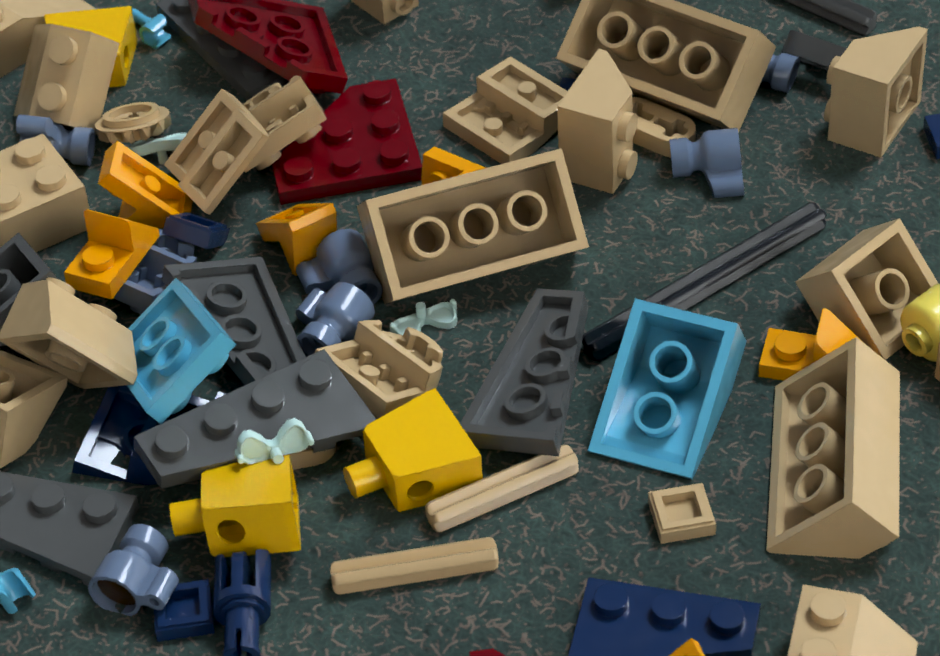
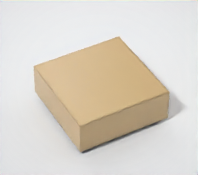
[648,483,716,544]

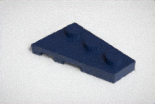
[568,577,761,656]

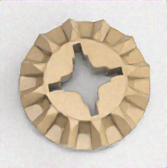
[94,102,171,144]

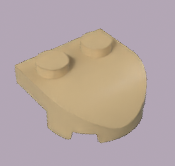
[243,76,327,173]
[315,320,443,418]

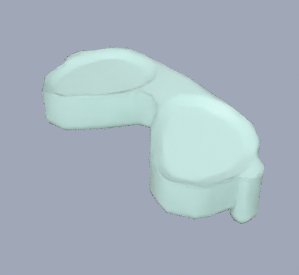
[128,133,187,164]
[390,299,457,335]
[234,418,314,464]

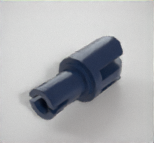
[214,549,271,656]

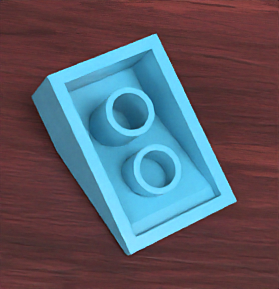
[588,298,747,480]

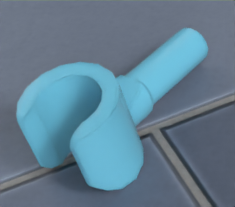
[132,8,172,49]
[0,568,36,614]

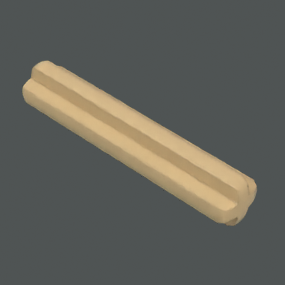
[425,444,579,533]
[330,537,499,595]

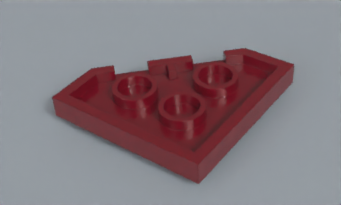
[188,0,348,94]
[272,78,422,205]

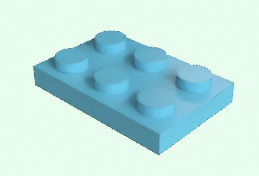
[127,278,236,424]

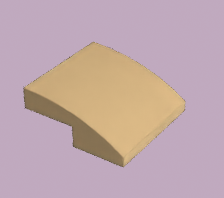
[443,56,568,164]
[164,89,269,215]

